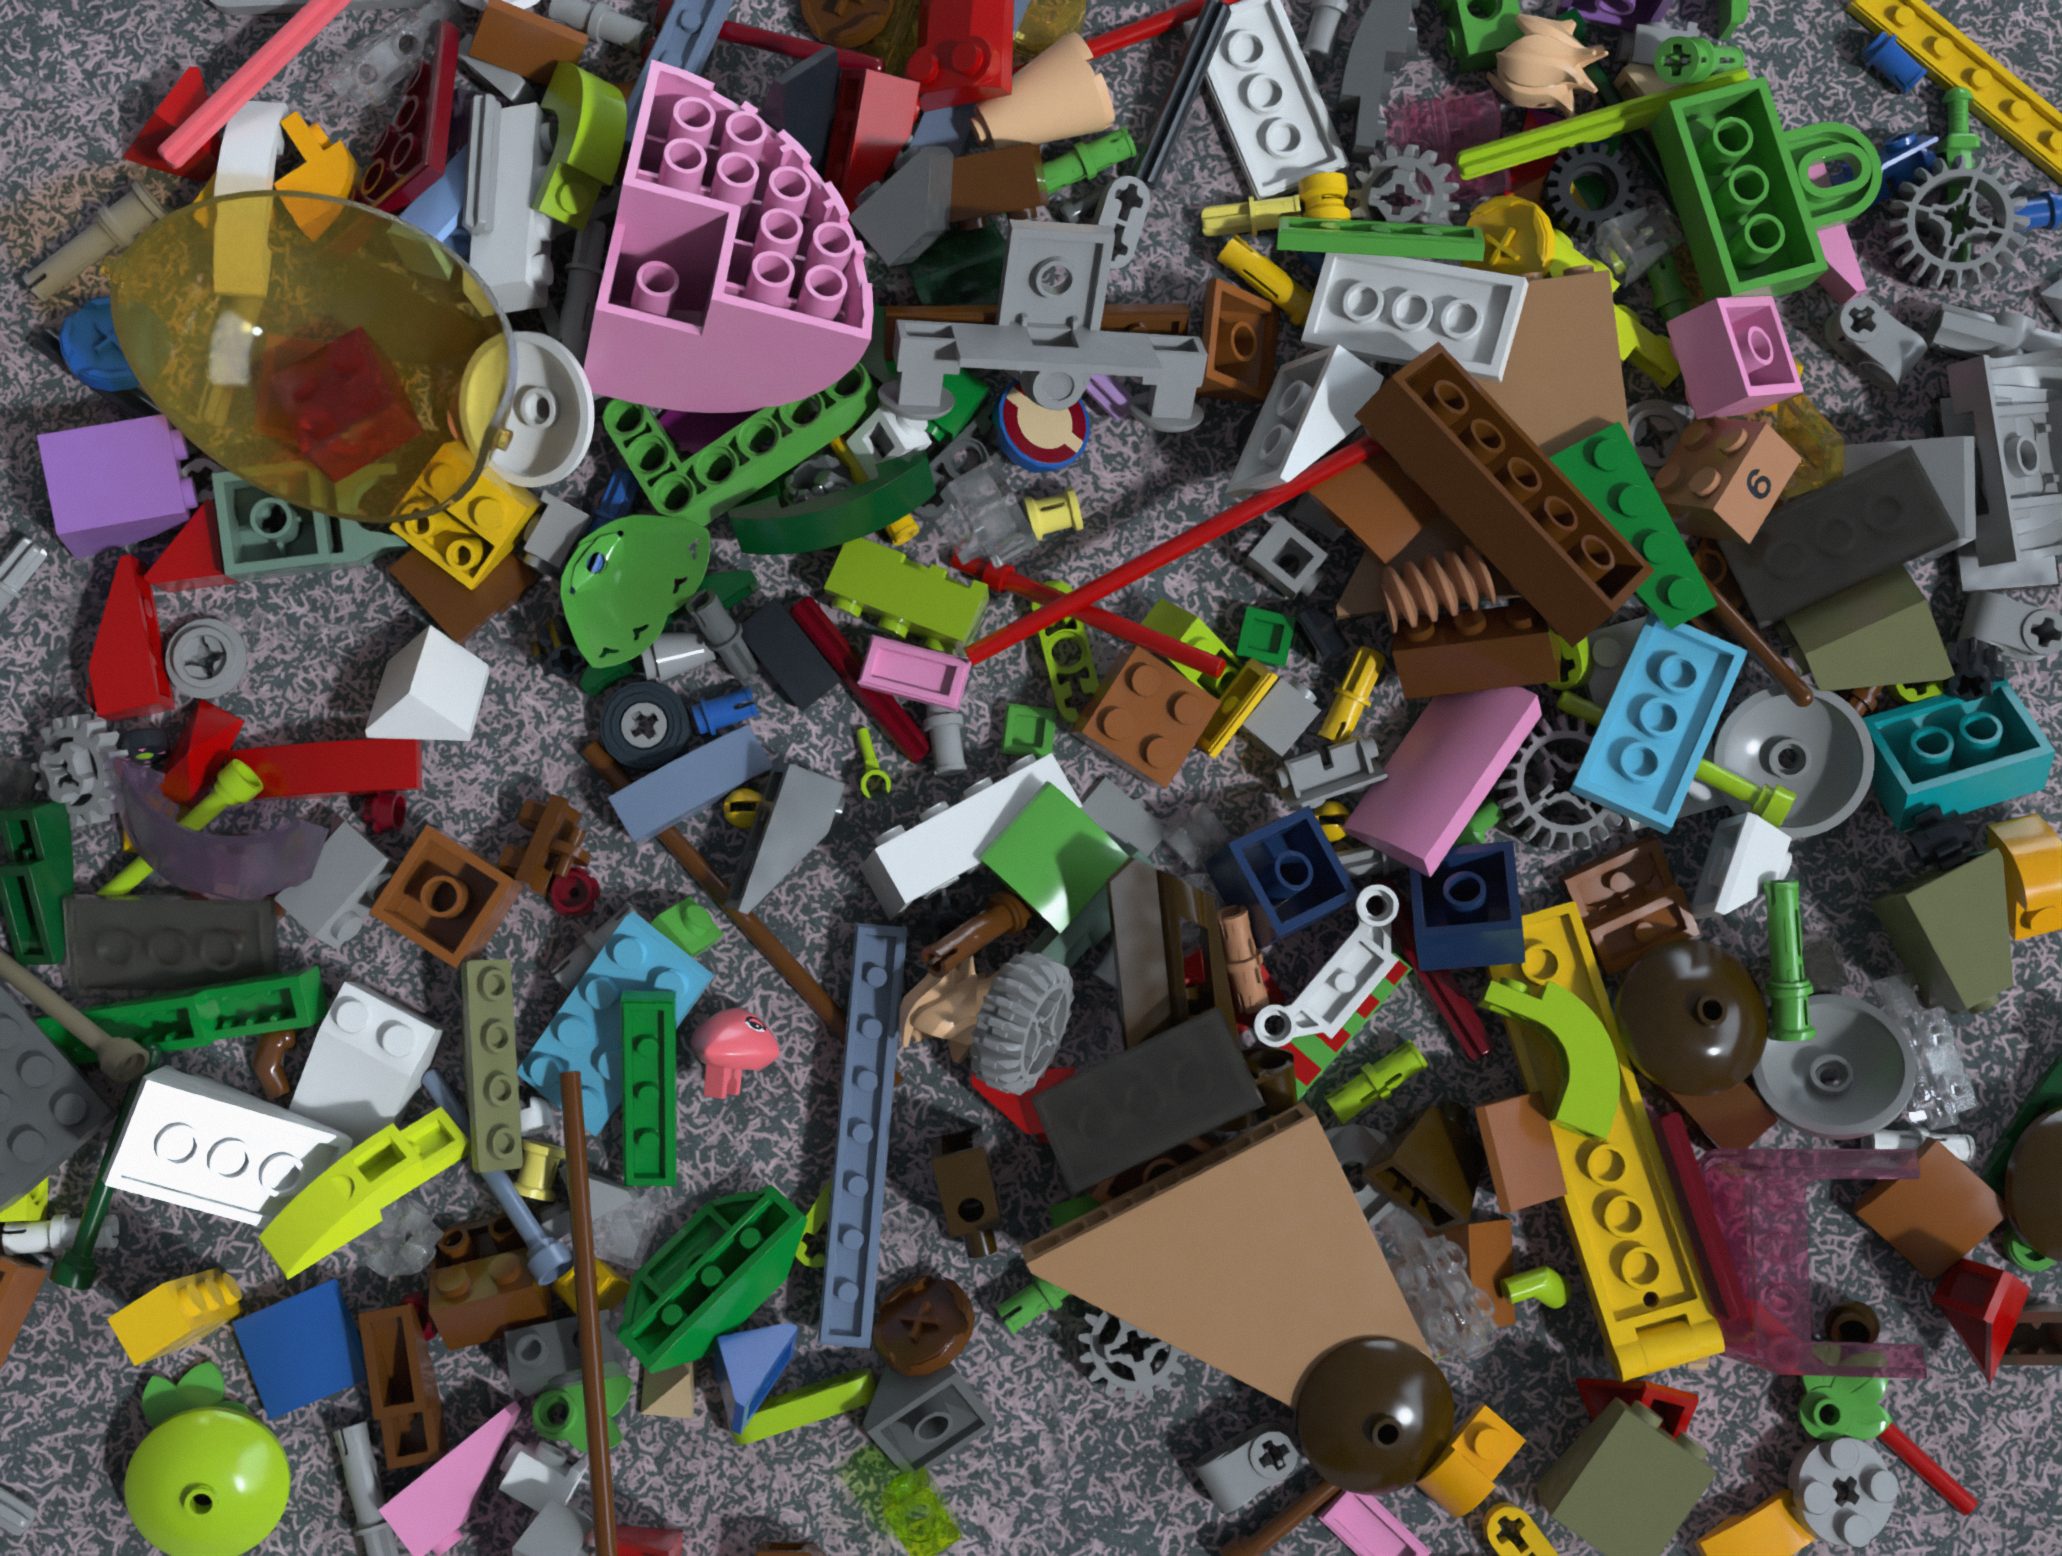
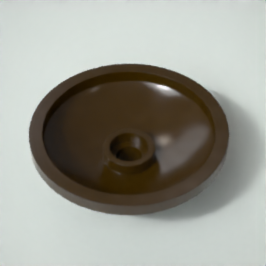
[1616,939,1768,1096]
[2005,1106,2062,1262]
[1296,1337,1454,1495]

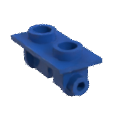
[1829,131,1939,209]

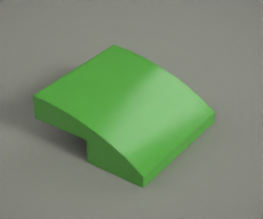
[977,781,1129,934]

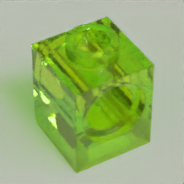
[881,1467,963,1556]

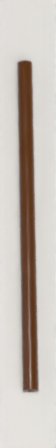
[582,741,905,1088]
[559,1071,618,1556]

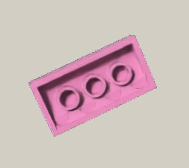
[1342,686,1542,877]

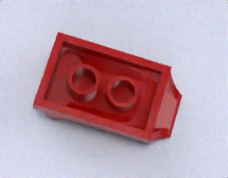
[904,0,1014,112]

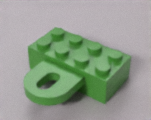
[1650,76,1882,302]

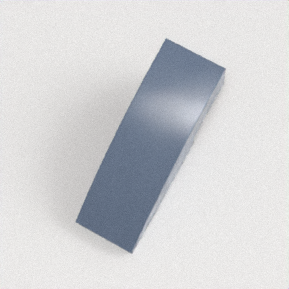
[608,725,773,845]

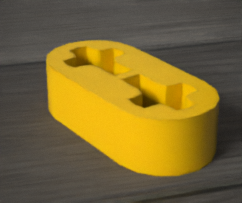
[1483,1502,1559,1556]

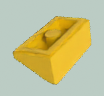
[1196,657,1278,759]

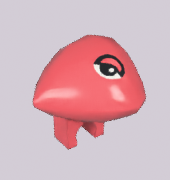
[689,1007,780,1099]

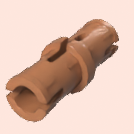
[1216,905,1269,1014]

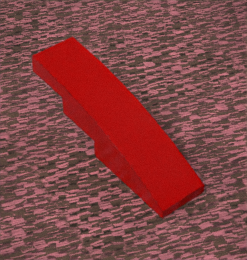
[226,738,422,802]

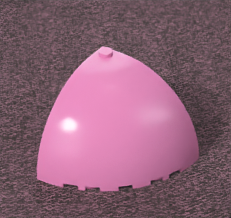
[583,59,874,413]

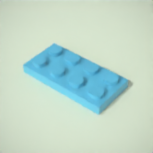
[1569,612,1748,834]
[517,911,715,1137]

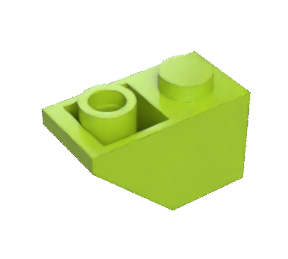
[1141,598,1244,699]

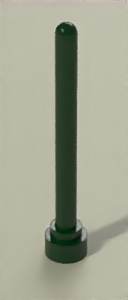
[1555,8,1680,219]
[49,1042,163,1290]

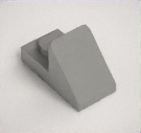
[539,1166,641,1241]

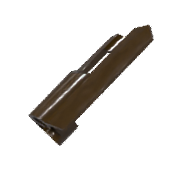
[1106,857,1298,1132]

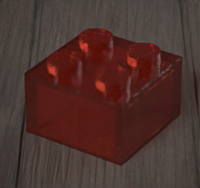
[270,325,424,484]

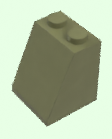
[1772,563,1955,692]
[1870,848,2014,1015]
[1536,1397,1717,1556]

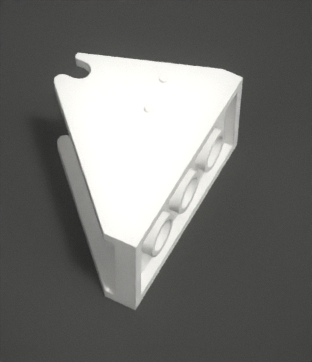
[102,1065,353,1228]

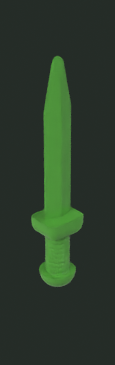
[1937,87,1980,262]

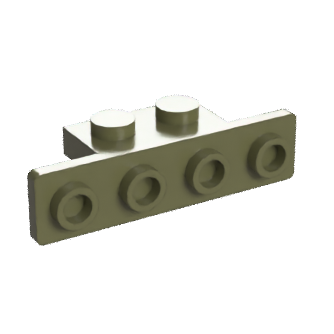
[461,959,523,1173]

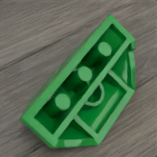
[616,1185,808,1374]

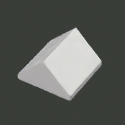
[365,625,489,741]

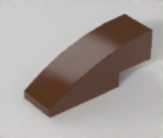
[358,1303,449,1470]

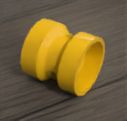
[1297,172,1351,220]

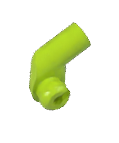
[1500,1266,1572,1309]

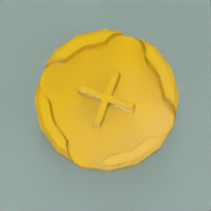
[1457,195,1555,278]

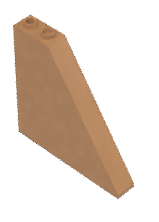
[1334,265,1631,620]
[1020,1102,1436,1432]

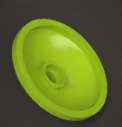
[124,1407,291,1556]

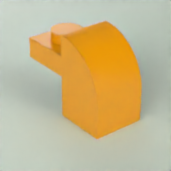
[273,111,362,240]
[1987,813,2062,941]
[1414,1401,1526,1518]

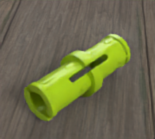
[1324,1039,1428,1125]

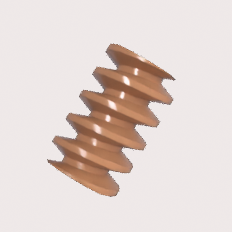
[1380,543,1496,633]

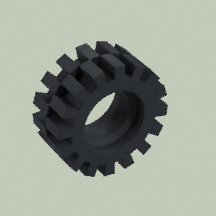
[1539,142,1639,243]

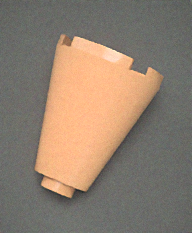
[969,31,1115,151]

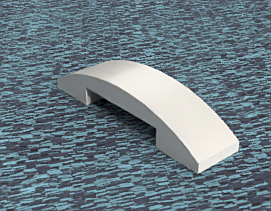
[211,101,288,297]

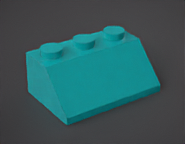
[1862,676,2056,832]

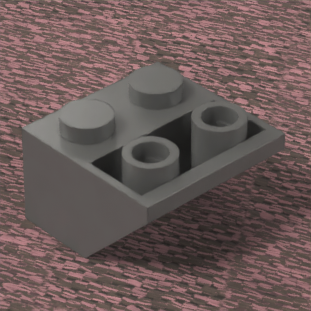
[848,145,954,267]

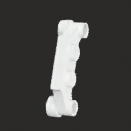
[1254,885,1399,1047]

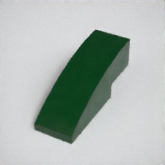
[0,799,74,965]

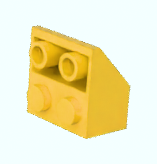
[389,442,544,590]

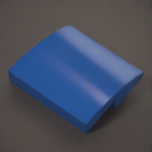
[232,1278,368,1421]

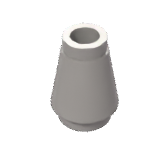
[640,631,716,682]

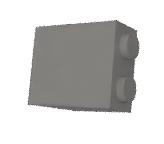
[1809,436,1976,558]

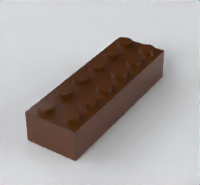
[1354,341,1655,648]

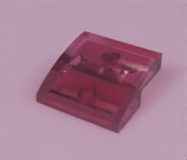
[1391,89,1512,206]

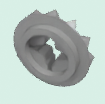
[1627,399,1691,479]
[165,618,250,699]

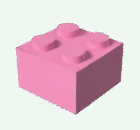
[1666,296,1804,419]

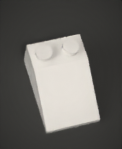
[1225,344,1384,499]
[288,982,450,1152]

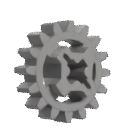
[1349,144,1460,226]
[31,713,132,827]
[1078,1310,1189,1402]

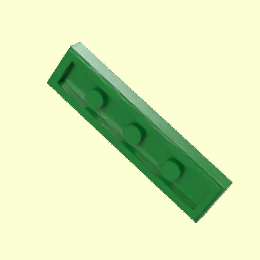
[621,991,677,1186]

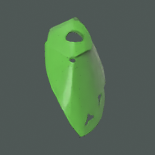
[560,515,710,668]

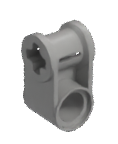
[1823,297,1927,391]
[1957,591,2062,663]
[1193,1420,1298,1514]

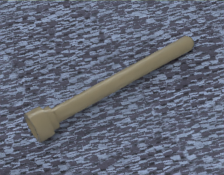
[0,949,150,1085]

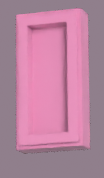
[858,635,971,712]
[1317,1489,1432,1556]

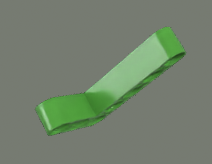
[603,361,879,527]

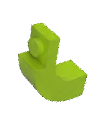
[531,61,627,232]
[1477,977,1620,1142]

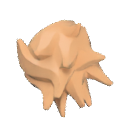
[1486,14,1609,119]
[899,955,1000,1064]

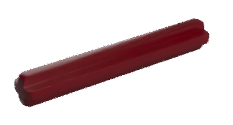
[790,596,932,764]
[1369,877,1495,1062]
[1650,1112,1749,1321]

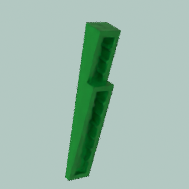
[34,965,329,1065]

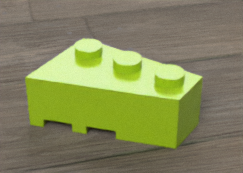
[824,538,990,657]

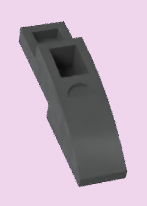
[1335,0,1420,164]

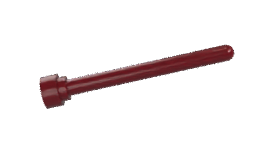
[655,0,886,73]

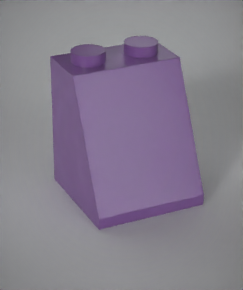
[37,414,199,559]

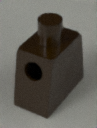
[1362,1101,1485,1235]
[931,1126,1002,1258]

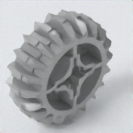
[1884,154,2030,294]
[1492,715,1623,854]
[970,951,1074,1095]

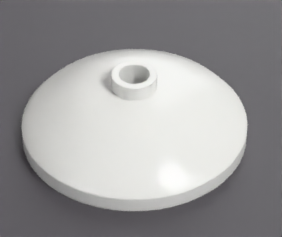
[463,331,595,487]

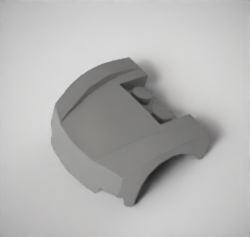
[1946,347,2062,567]

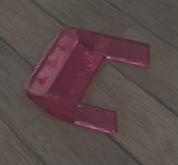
[1697,1148,1927,1379]

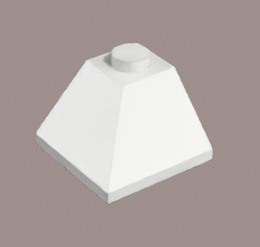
[1690,812,1792,920]

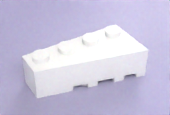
[860,753,1082,921]

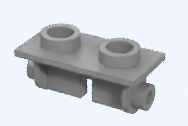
[1275,735,1388,811]

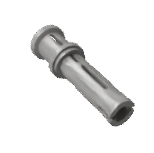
[22,180,168,302]

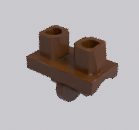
[498,794,592,898]

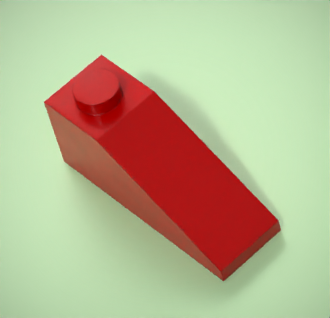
[823,68,920,225]
[86,554,176,723]

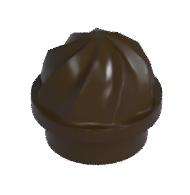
[1824,1299,1880,1353]

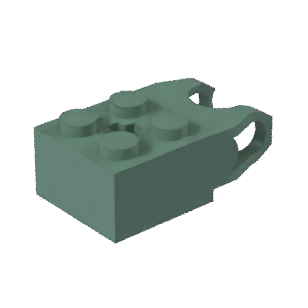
[212,459,412,582]

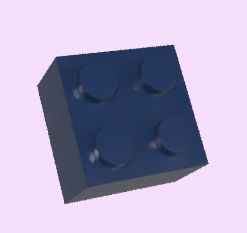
[1203,806,1358,950]
[1409,841,1525,971]

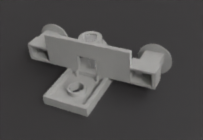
[878,219,1208,433]

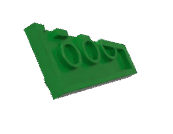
[1549,421,1718,631]

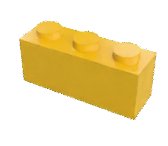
[107,1267,244,1366]

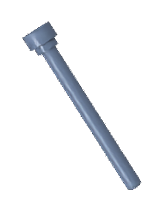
[421,1069,574,1286]

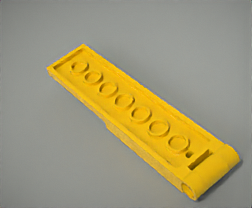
[1485,901,1725,1382]

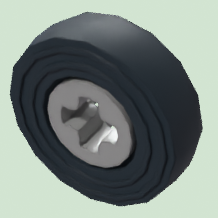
[600,681,692,772]

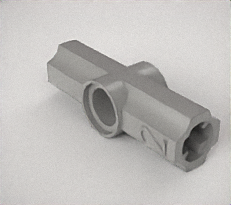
[1924,302,2062,359]

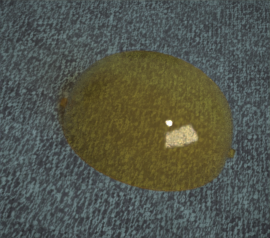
[101,190,518,523]

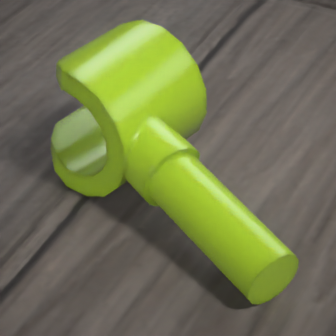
[856,728,892,799]

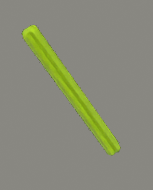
[1455,67,1751,180]

